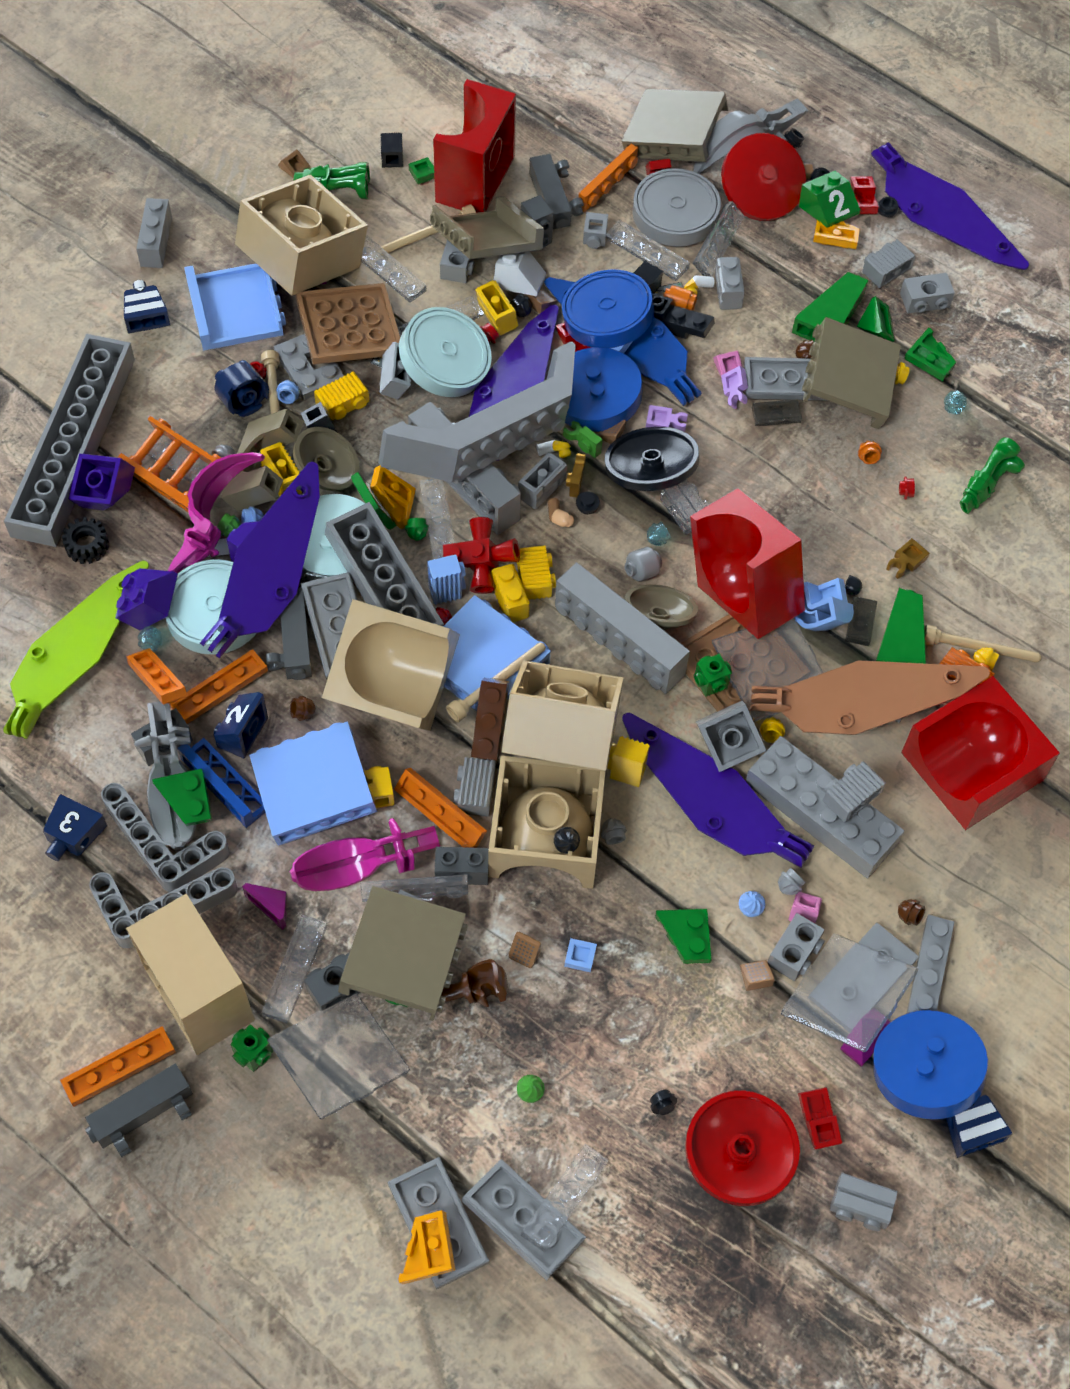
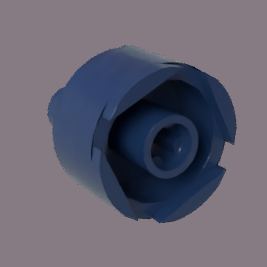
[214,360,269,417]

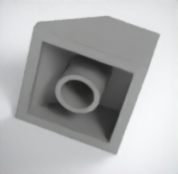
[696,701,766,772]

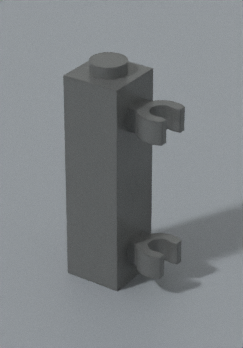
[529,154,584,229]
[266,588,312,680]
[85,1063,193,1158]

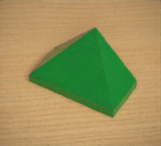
[857,296,895,342]

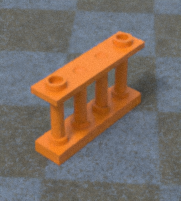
[117,416,221,513]

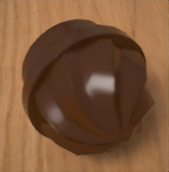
[795,340,813,359]
[290,696,316,721]
[898,899,925,926]

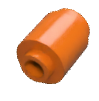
[664,285,698,311]

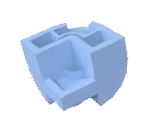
[793,578,854,632]

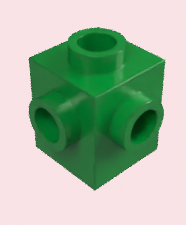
[694,653,732,697]
[230,1024,273,1072]

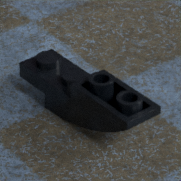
[652,293,715,339]

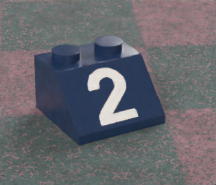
[213,692,268,759]

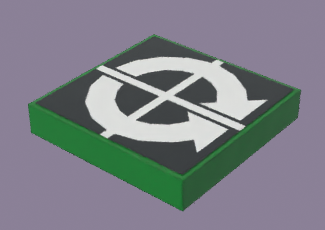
[351,472,397,530]

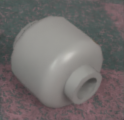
[625,547,662,582]

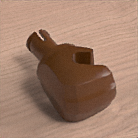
[441,959,508,1007]

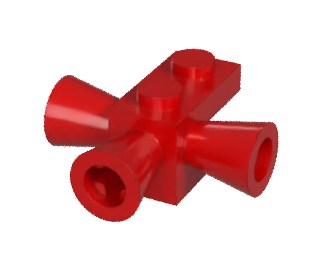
[443,517,520,594]

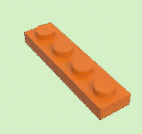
[578,143,638,213]
[126,648,187,705]
[169,649,268,724]
[394,768,487,848]
[60,1026,176,1107]

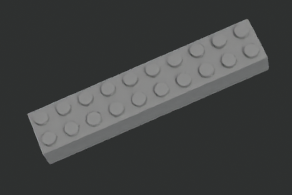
[4,334,135,547]

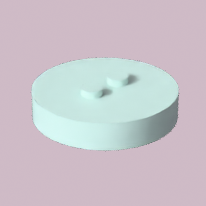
[399,307,492,397]
[301,494,365,582]
[165,560,256,654]

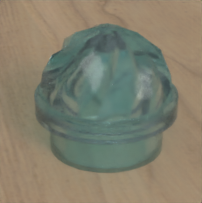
[944,390,967,414]
[647,521,671,546]
[137,626,163,652]

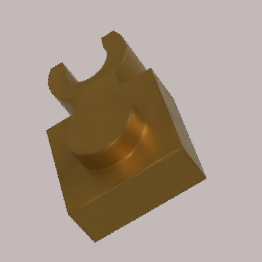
[566,453,586,498]
[886,538,930,579]

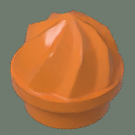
[858,440,882,464]

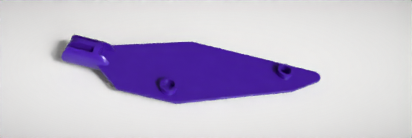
[871,142,1029,270]
[469,305,559,461]
[200,462,320,658]
[622,713,814,868]

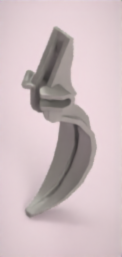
[693,98,809,174]
[134,702,196,849]

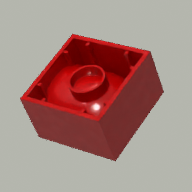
[433,79,516,213]
[690,488,805,640]
[901,676,1060,831]

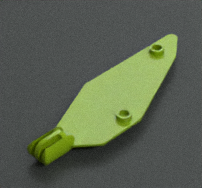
[3,561,149,739]

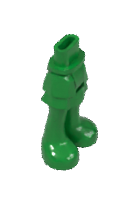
[293,162,370,199]
[960,437,1025,514]

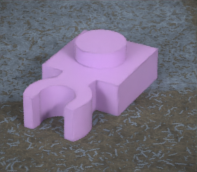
[721,366,748,409]
[646,405,688,432]

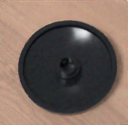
[605,427,700,491]

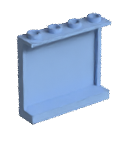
[184,264,286,351]
[443,595,551,711]
[249,721,377,846]

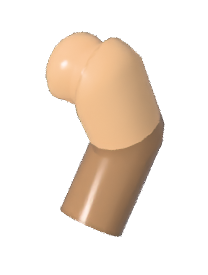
[548,498,574,527]

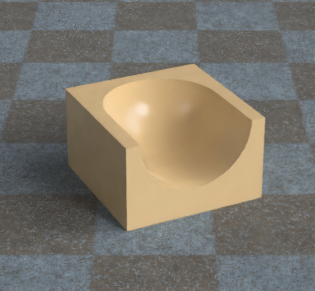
[235,175,368,296]
[322,599,460,731]
[501,660,624,771]
[488,756,605,889]
[126,894,255,1055]

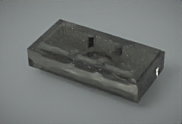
[752,399,802,426]
[845,596,877,646]

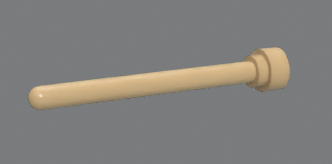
[379,204,476,255]
[261,350,280,414]
[924,625,1041,662]
[446,642,546,723]

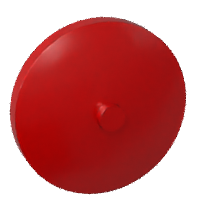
[721,133,806,221]
[685,1090,800,1206]

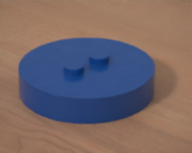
[562,269,654,348]
[565,347,643,432]
[873,1010,988,1119]

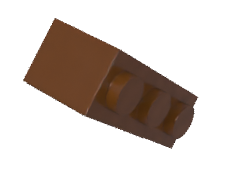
[471,677,510,761]

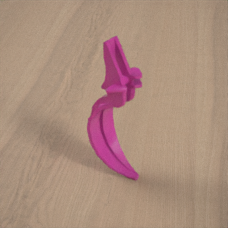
[168,452,265,573]
[290,818,440,891]

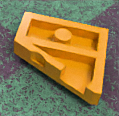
[813,220,860,249]
[370,466,416,529]
[398,1210,456,1285]

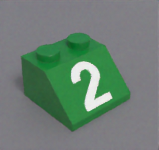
[799,171,860,228]

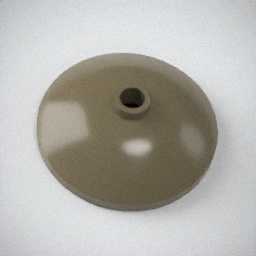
[293,427,359,492]
[624,585,698,629]

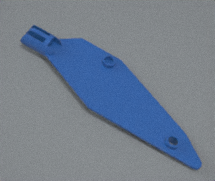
[544,277,702,407]

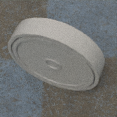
[632,168,721,247]

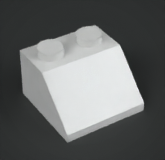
[494,251,546,296]

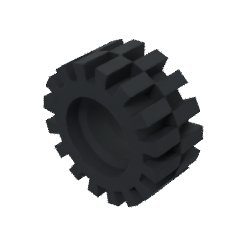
[62,517,109,564]

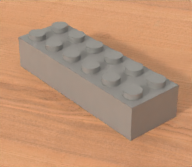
[408,401,521,535]
[325,502,444,626]
[555,562,690,694]
[746,736,904,879]

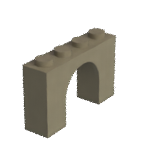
[221,409,303,511]

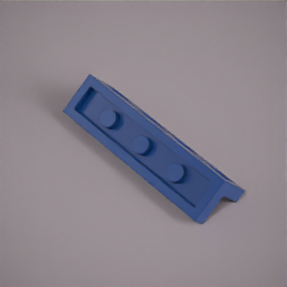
[177,738,266,828]

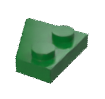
[904,327,956,381]
[152,769,212,826]
[655,909,711,964]

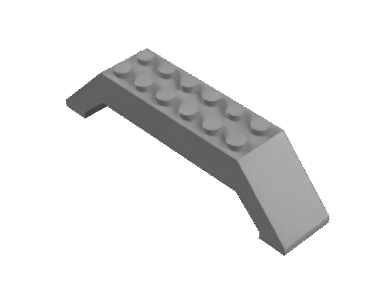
[378,341,575,482]

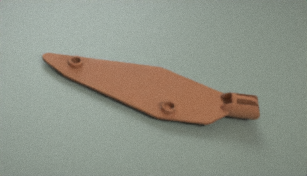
[750,660,990,735]

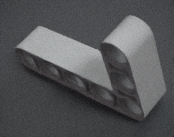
[101,783,229,892]
[89,867,238,949]

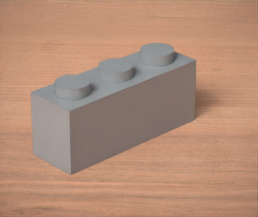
[136,198,172,268]

